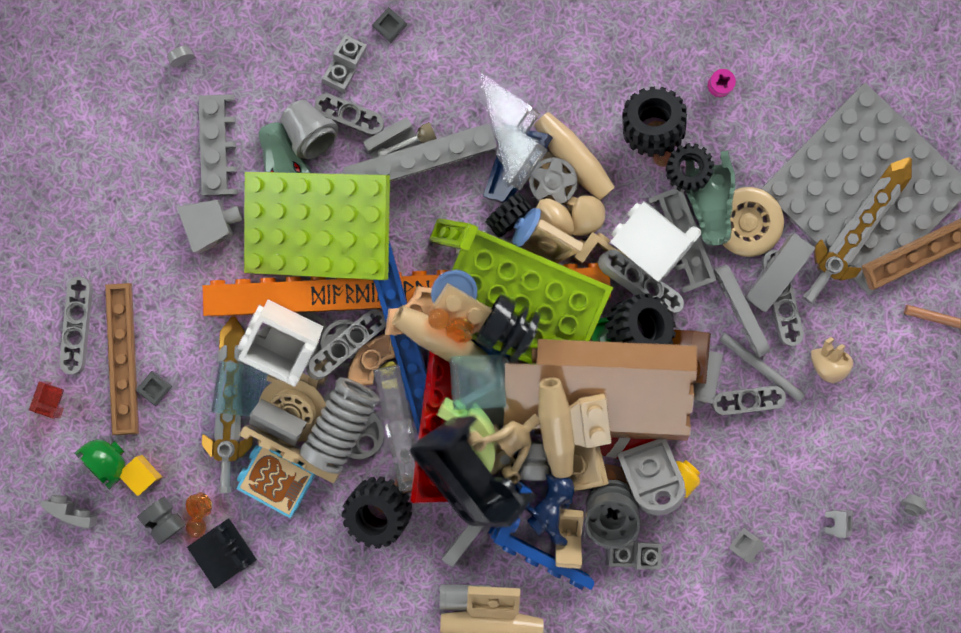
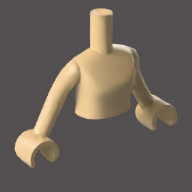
[467,414,540,484]

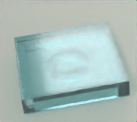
[450,355,506,410]
[211,361,268,417]

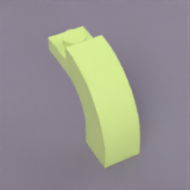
[437,397,497,473]

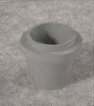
[280,100,338,159]

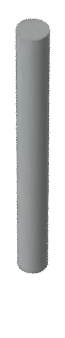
[719,333,805,402]

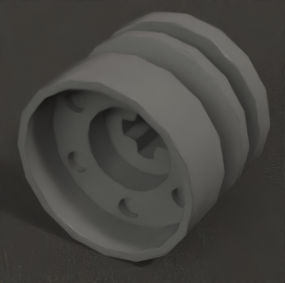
[585,480,640,549]

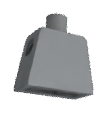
[177,200,243,255]

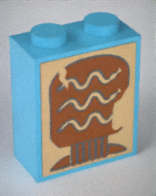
[236,445,316,518]

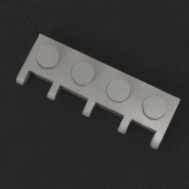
[199,94,238,196]
[648,188,717,293]

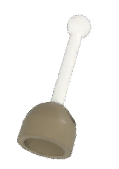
[378,122,437,156]

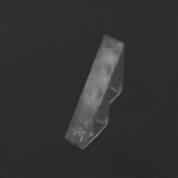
[480,74,548,190]
[373,364,417,492]

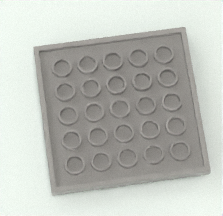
[761,83,961,294]

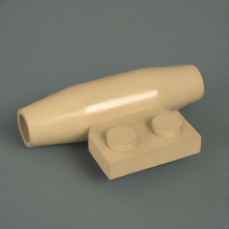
[526,112,615,201]
[392,283,492,373]
[538,378,611,478]
[440,586,544,633]

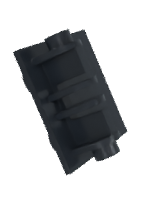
[187,518,257,589]

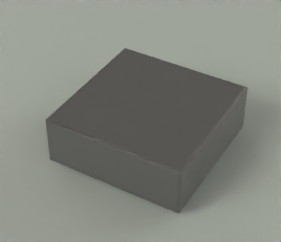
[372,7,407,43]
[136,371,173,406]

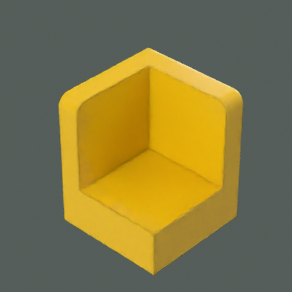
[120,455,162,496]

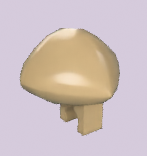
[563,195,605,236]
[536,199,574,237]
[811,337,854,384]

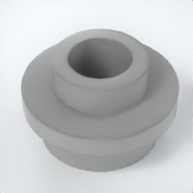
[901,494,927,517]

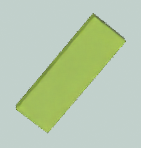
[429,218,478,251]

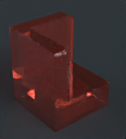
[29,381,64,419]

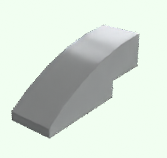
[745,233,815,313]

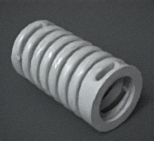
[300,377,380,474]

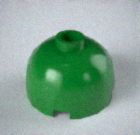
[74,439,125,490]

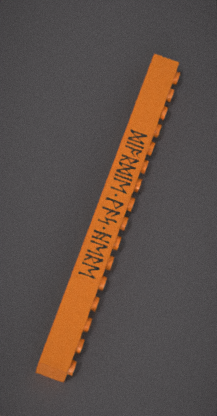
[202,263,611,317]

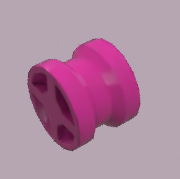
[707,69,736,97]

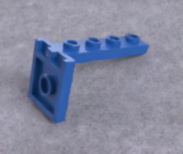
[488,481,595,590]

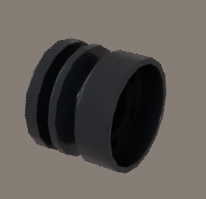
[475,293,541,363]

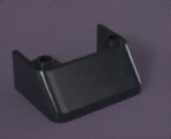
[410,415,536,527]

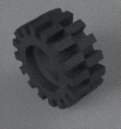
[665,143,714,193]
[485,192,533,238]

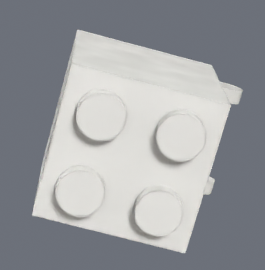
[610,201,701,282]
[237,300,323,387]

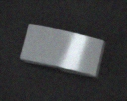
[322,35,367,94]
[40,495,98,528]
[606,541,662,569]

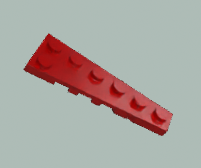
[411,351,458,503]

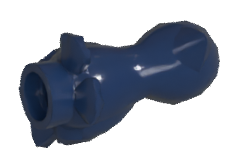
[526,474,574,546]

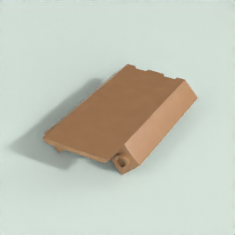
[504,339,697,441]

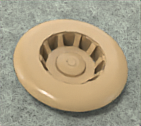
[722,187,784,257]
[259,379,326,442]

